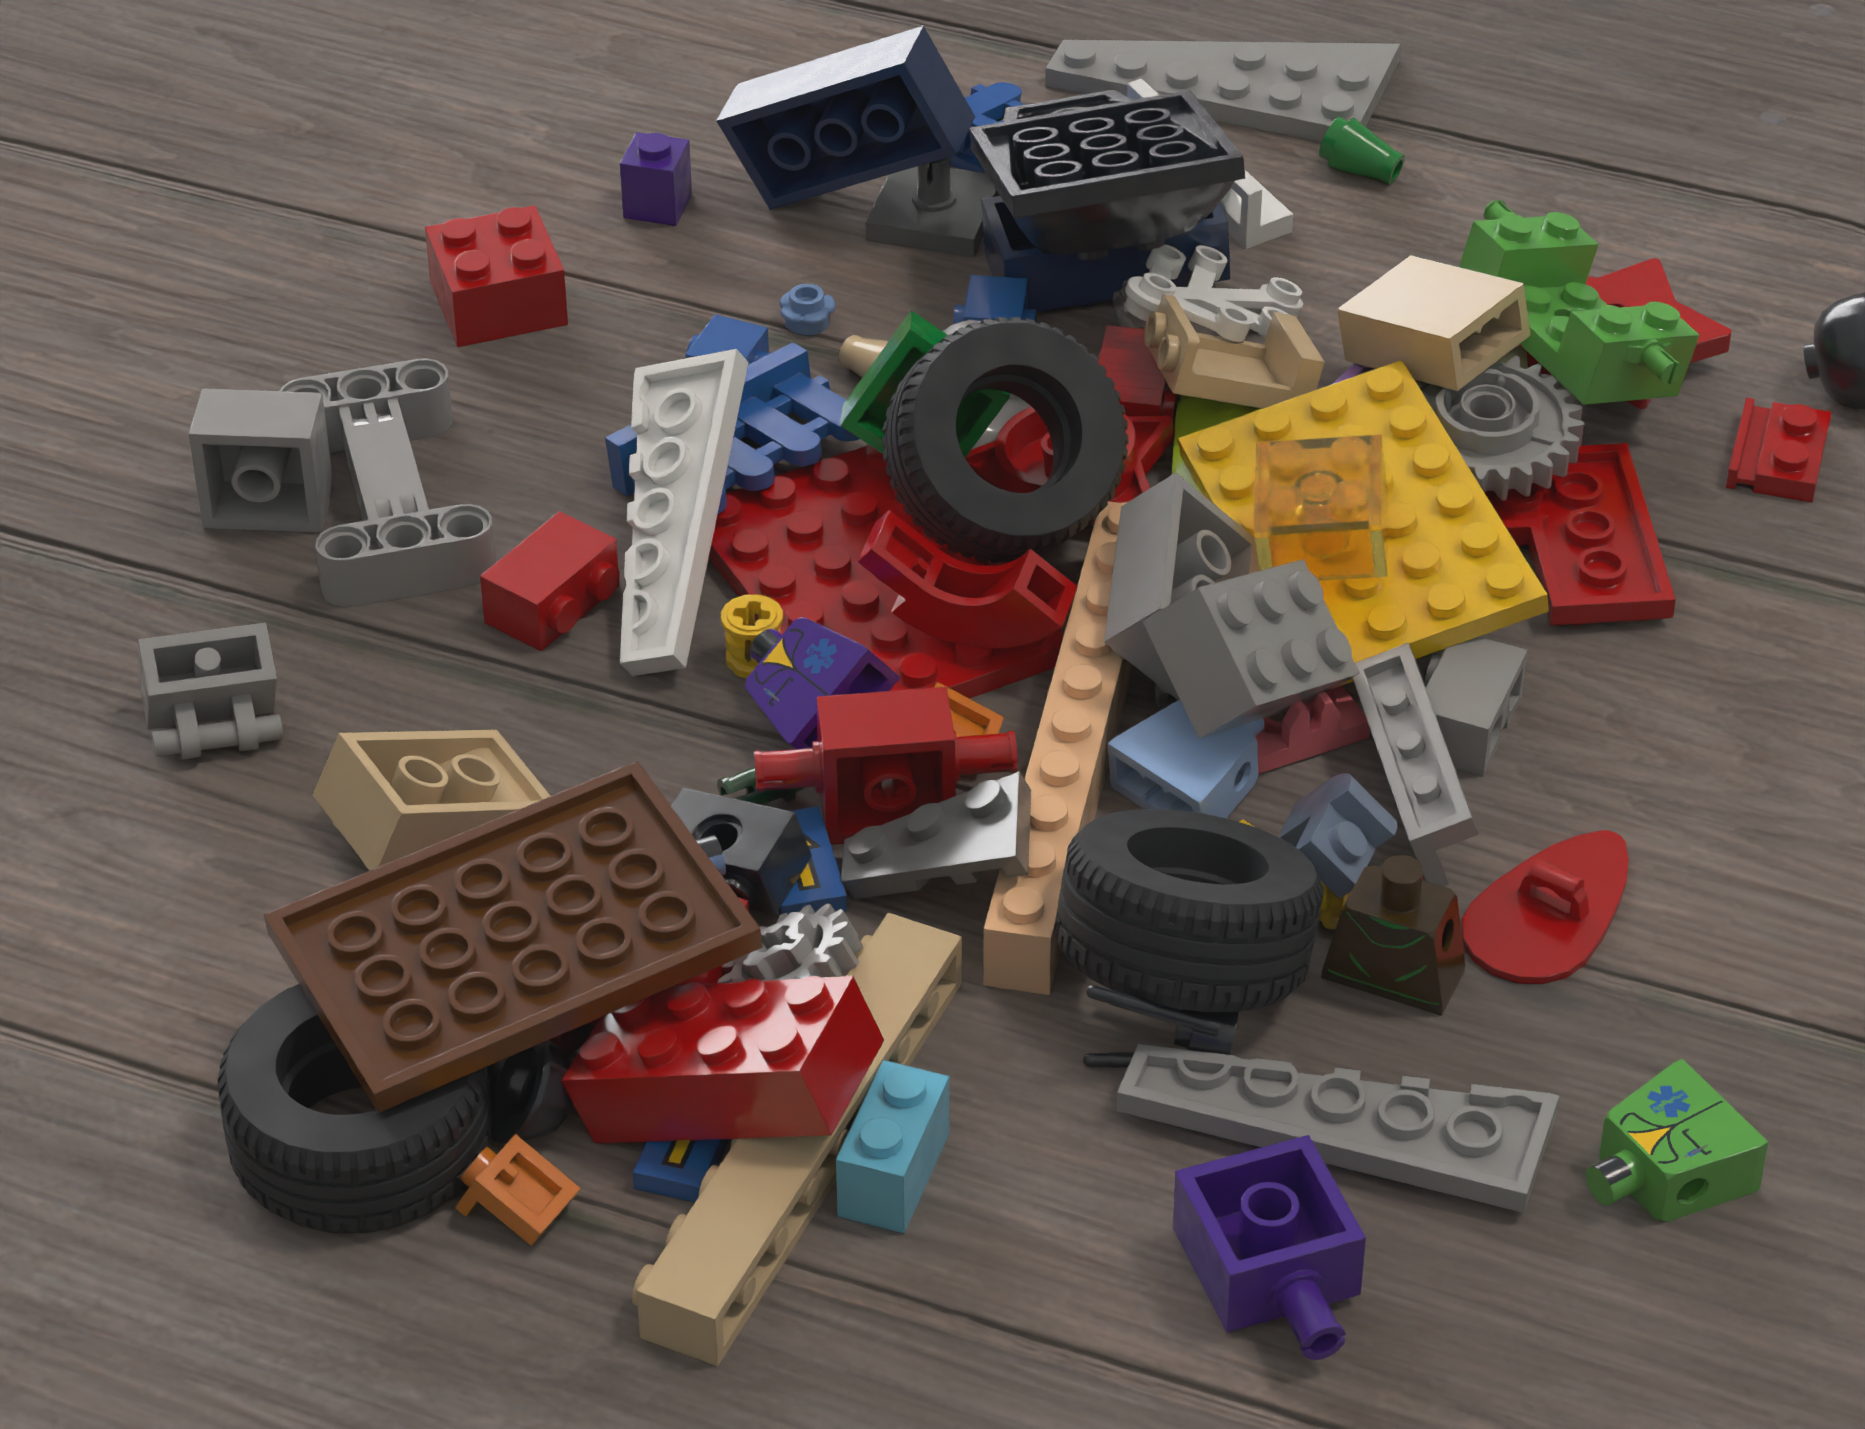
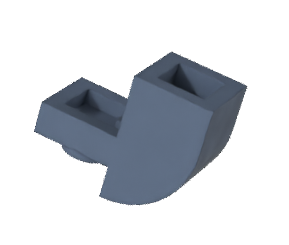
[1278,773,1397,899]

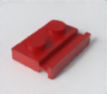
[1726,397,1832,503]

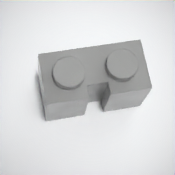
[1425,637,1528,776]

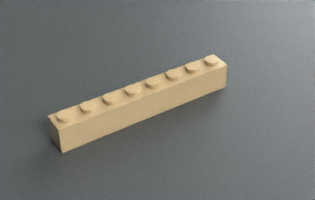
[632,913,962,1367]

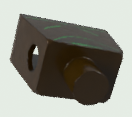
[1321,855,1465,1016]

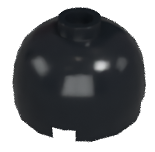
[1803,292,1865,409]

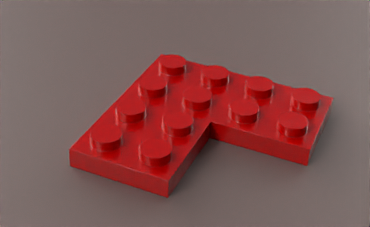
[1485,443,1676,625]

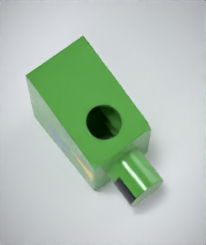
[1586,1059,1768,1222]

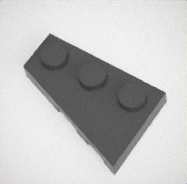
[841,772,1031,900]

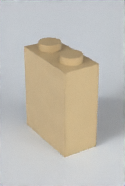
[1337,256,1531,391]

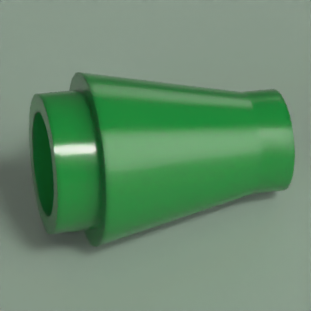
[1319,117,1405,185]

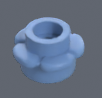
[779,283,836,335]

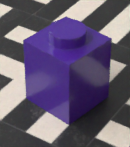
[620,132,692,226]

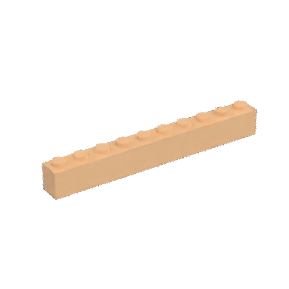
[983,502,1134,995]

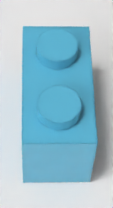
[836,1060,950,1234]

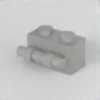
[138,623,283,760]

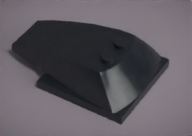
[969,89,1246,260]

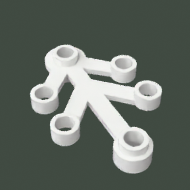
[1125,245,1303,342]

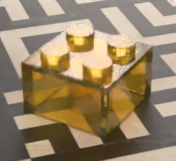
[1254,434,1388,581]

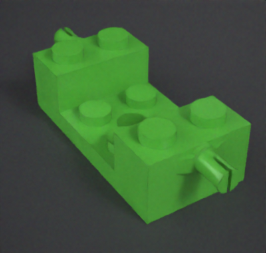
[1459,200,1700,405]

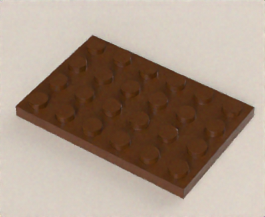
[264,760,763,1113]

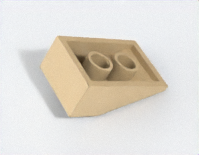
[313,730,550,870]

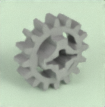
[718,904,863,983]

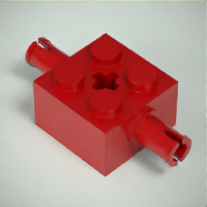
[754,687,1018,845]

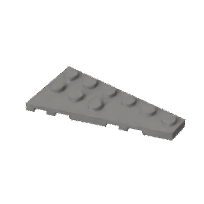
[1045,40,1400,142]

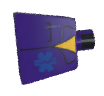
[745,617,901,749]

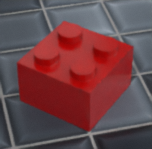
[425,205,568,347]

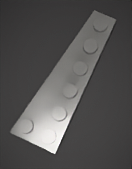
[1117,1044,1559,1213]

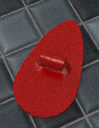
[1461,830,1629,984]

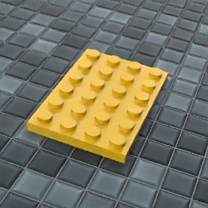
[1178,360,1549,688]

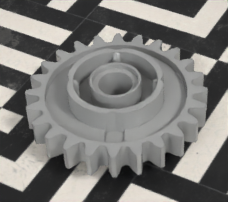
[1414,356,1584,501]

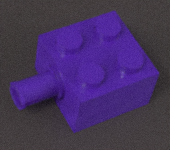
[1173,1135,1366,1360]

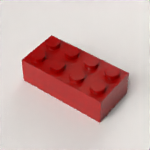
[561,976,884,1143]

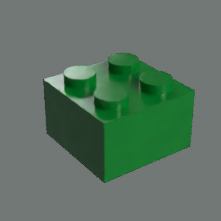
[840,310,1010,458]

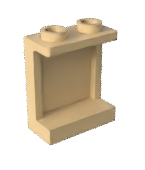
[1144,294,1325,408]

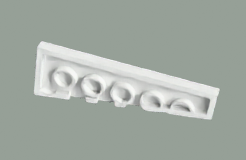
[620,349,749,676]

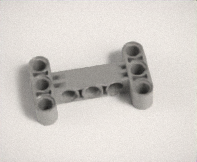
[279,358,496,607]

